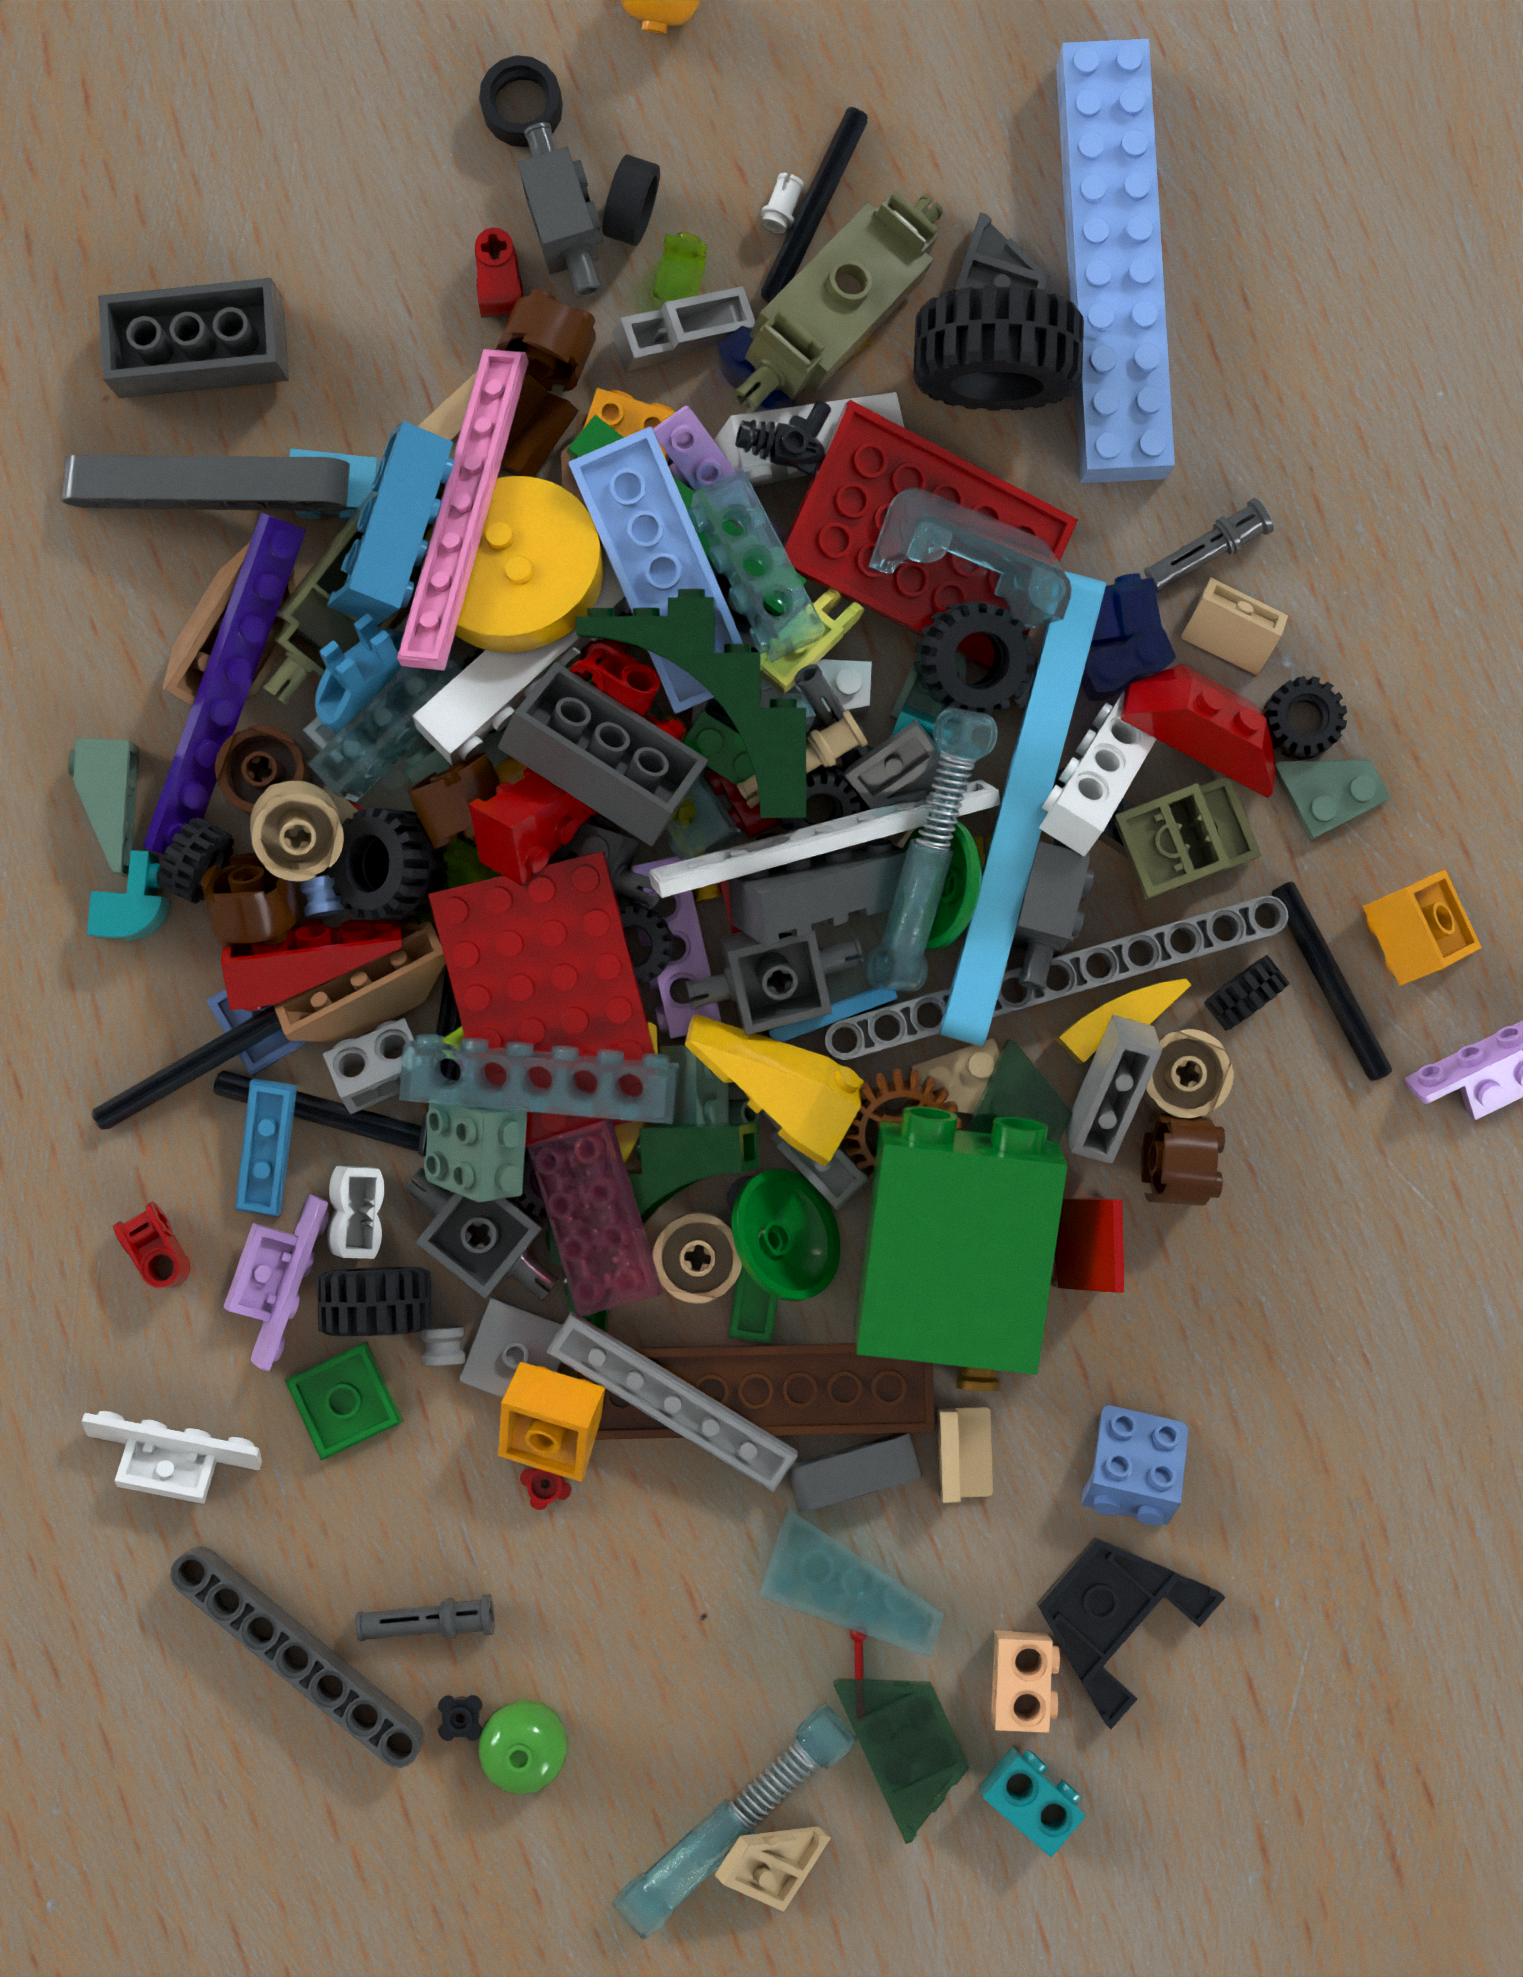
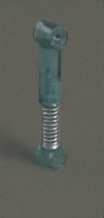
[865,708,998,992]
[612,1703,857,1940]

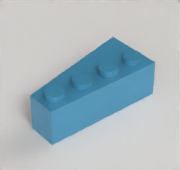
[327,421,454,626]

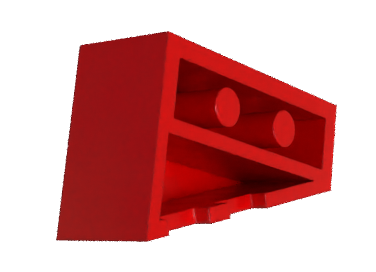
[469,768,598,886]

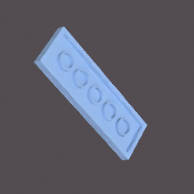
[568,426,743,714]

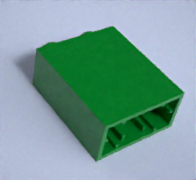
[854,1106,1068,1375]

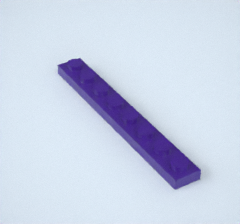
[143,512,306,855]

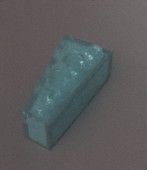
[757,1508,945,1657]

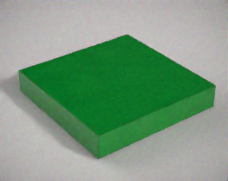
[284,1341,404,1461]

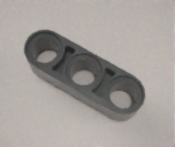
[787,1433,922,1512]

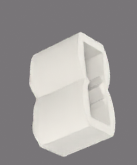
[327,1166,384,1259]

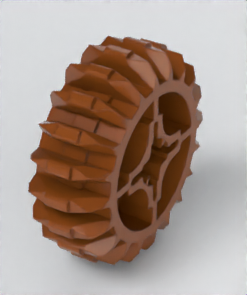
[843,1069,962,1180]

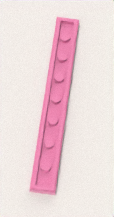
[397,349,529,671]

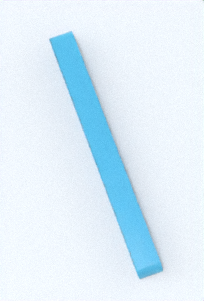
[940,571,1106,1047]

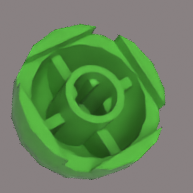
[478,1699,569,1795]

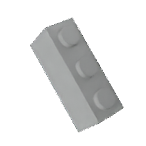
[1064,1014,1162,1164]

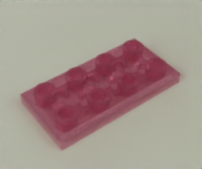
[527,1119,663,1317]

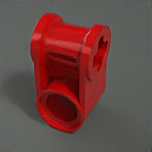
[474,227,524,318]
[569,640,661,719]
[113,1201,190,1288]

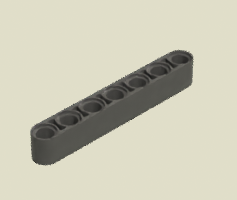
[61,455,350,511]
[170,1546,425,1768]

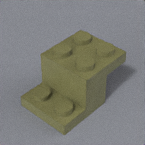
[1113,776,1262,900]

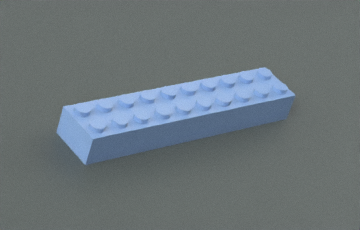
[1056,39,1175,483]

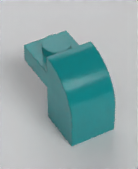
[87,850,172,941]

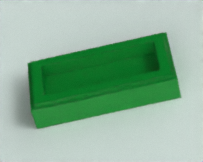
[727,1265,778,1343]

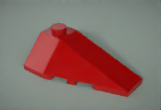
[221,919,402,1011]

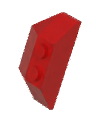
[1121,664,1276,798]

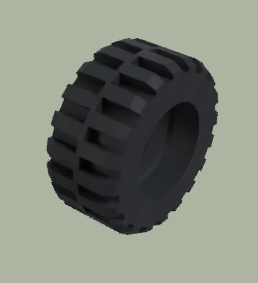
[913,285,1084,411]

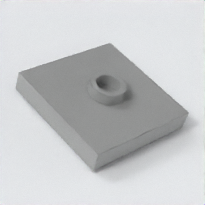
[459,1297,563,1398]

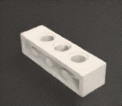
[1039,692,1156,857]

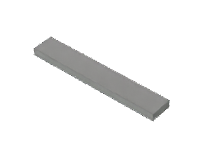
[547,1311,798,1492]

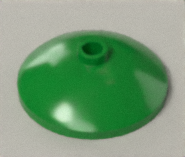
[895,819,982,950]
[732,1169,840,1301]

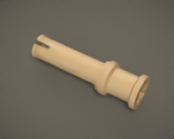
[736,710,869,809]

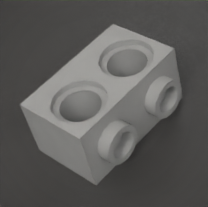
[323,1018,430,1114]

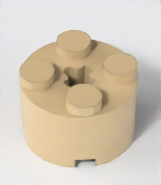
[250,781,344,881]
[1142,1029,1234,1119]
[652,1212,742,1304]

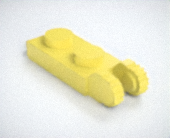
[760,589,864,696]

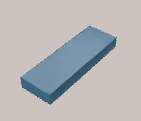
[768,983,898,1043]
[235,1079,297,1217]

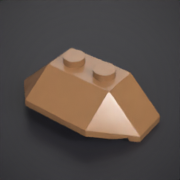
[162,541,296,706]
[273,922,446,1043]

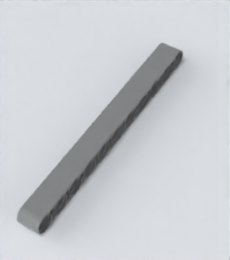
[824,896,1288,1061]

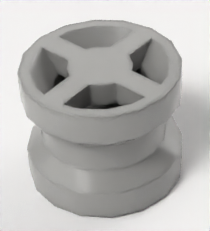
[420,1326,466,1366]

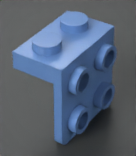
[1081,1405,1188,1526]

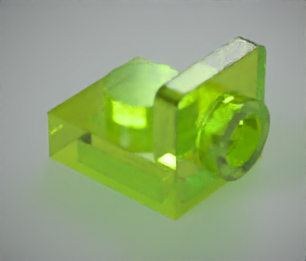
[653,232,708,301]

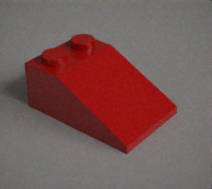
[1051,1197,1125,1293]

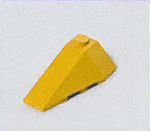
[685,1014,864,1167]

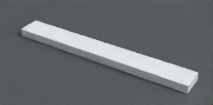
[648,780,1001,898]

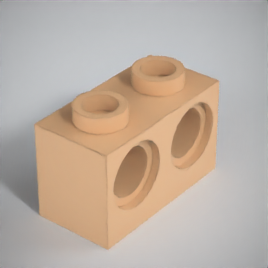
[991,1630,1060,1733]

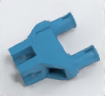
[315,613,430,745]

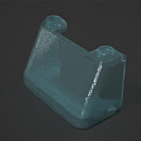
[869,487,1072,630]

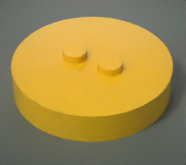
[421,476,605,653]

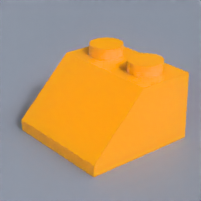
[1362,869,1482,986]
[498,1361,605,1482]

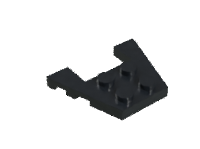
[1036,1537,1226,1729]

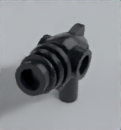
[735,401,832,475]

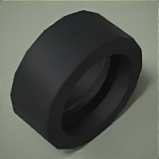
[479,55,563,147]
[602,154,660,246]

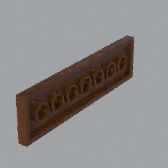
[577,1343,935,1440]

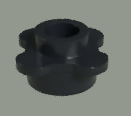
[438,1695,483,1741]

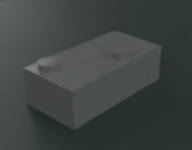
[98,278,289,398]
[497,661,709,847]

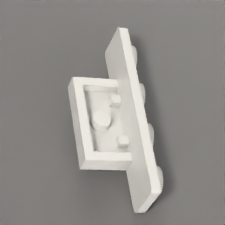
[81,1411,262,1504]

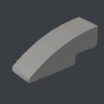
[612,286,755,372]

